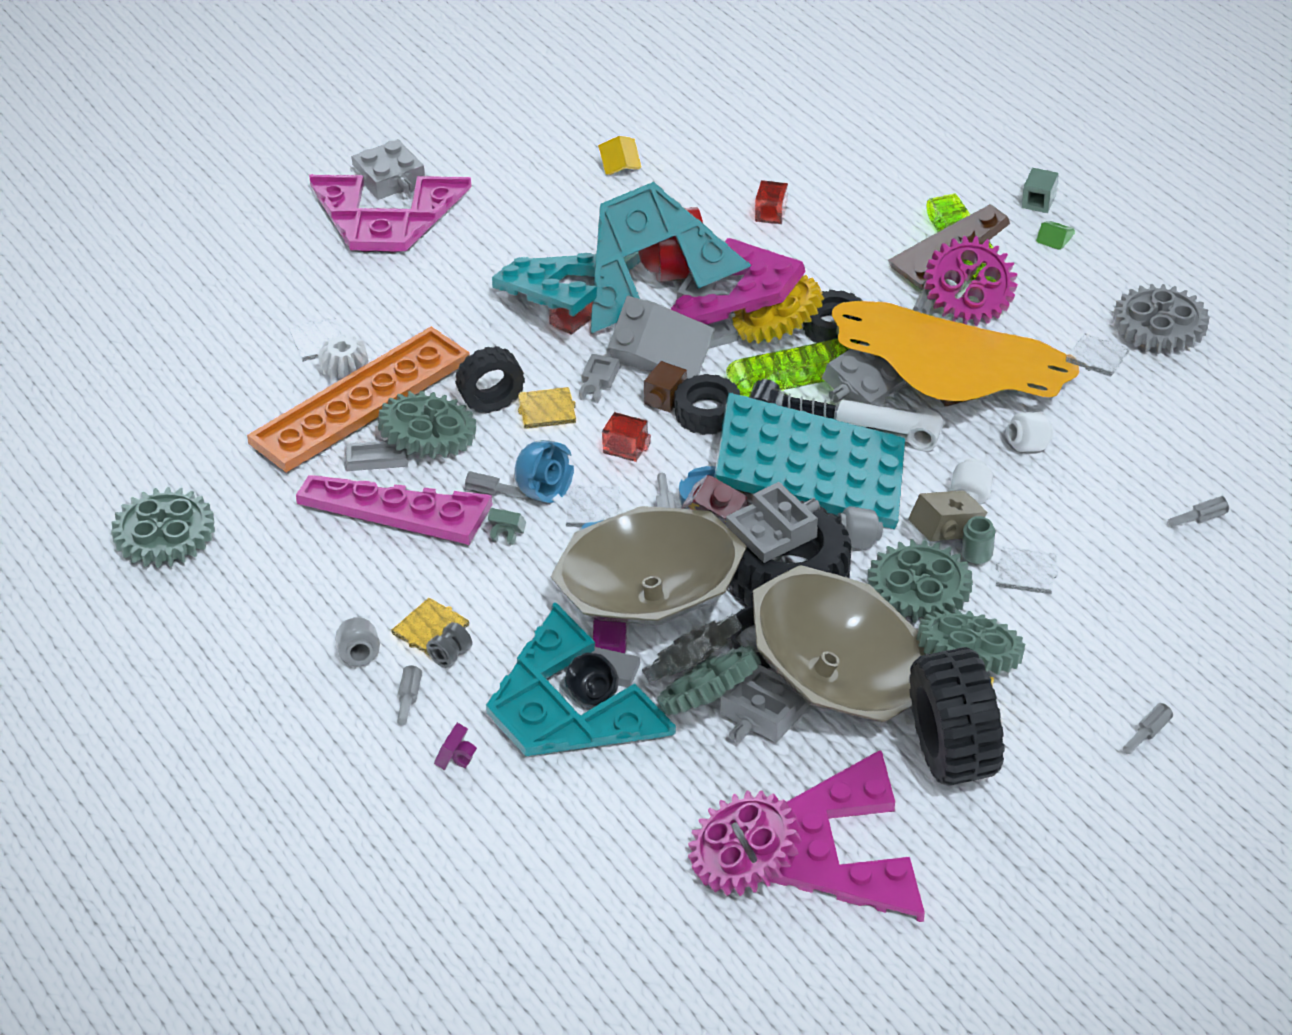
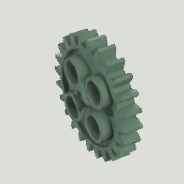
[378,391,477,459]
[111,487,215,568]
[867,539,973,623]
[916,609,1026,675]
[657,645,761,716]

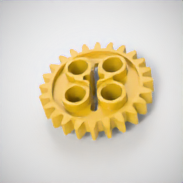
[732,274,824,344]

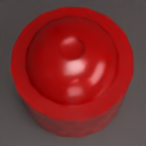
[638,207,703,282]

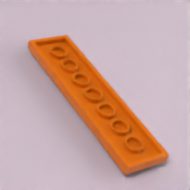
[247,326,470,473]

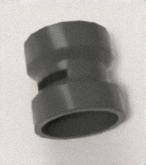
[426,622,473,668]

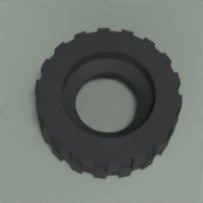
[803,290,862,348]
[455,346,525,413]
[675,374,740,435]

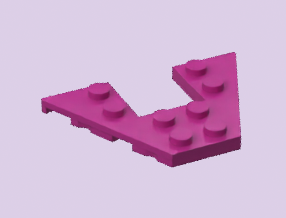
[309,174,472,252]
[671,238,806,324]
[769,750,925,922]

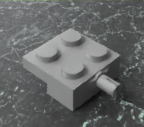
[351,139,425,200]
[822,341,907,406]
[726,482,820,563]
[721,665,811,743]

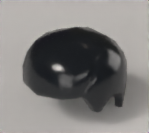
[565,652,619,707]

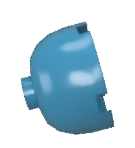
[514,440,574,503]

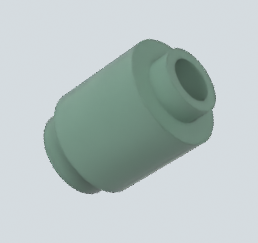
[961,516,996,564]

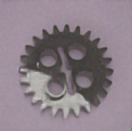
[642,613,742,683]

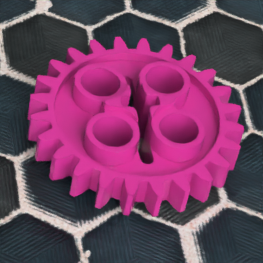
[923,236,1018,326]
[688,790,802,896]

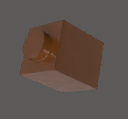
[644,361,687,413]

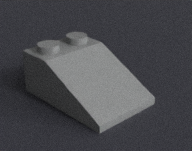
[608,296,715,379]

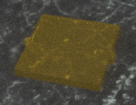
[518,387,576,429]
[391,597,470,656]

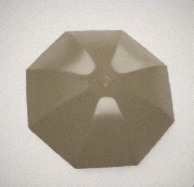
[550,506,747,626]
[753,565,926,723]

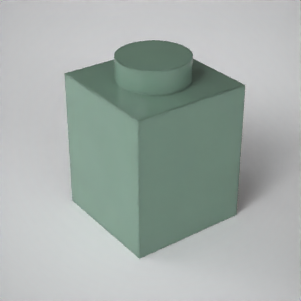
[1021,167,1059,213]

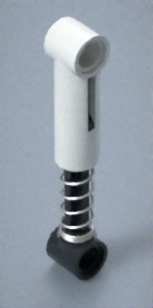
[749,379,943,451]

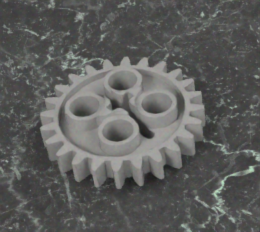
[1113,283,1210,353]

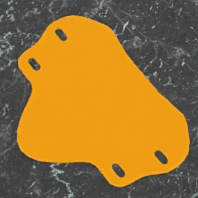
[832,301,1079,401]

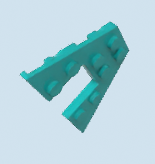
[590,181,751,334]
[492,252,641,316]
[486,602,676,756]

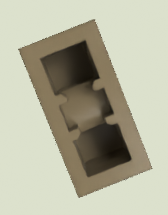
[908,490,988,542]

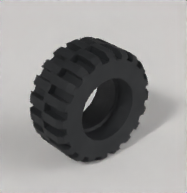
[730,501,852,606]
[909,647,1005,786]

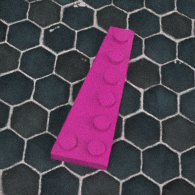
[296,475,493,545]

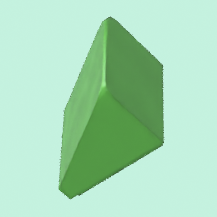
[1036,221,1076,250]

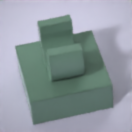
[487,508,527,545]

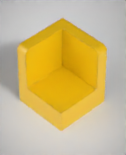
[598,135,642,175]

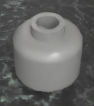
[836,506,883,550]
[335,617,380,666]

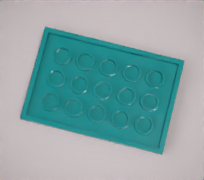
[714,393,905,530]

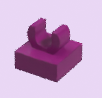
[593,619,627,654]
[433,722,477,770]

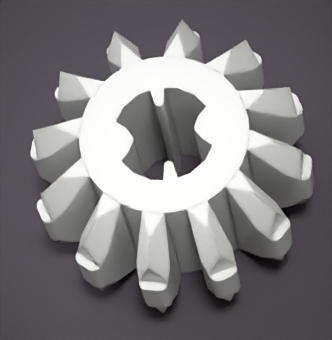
[318,334,369,380]

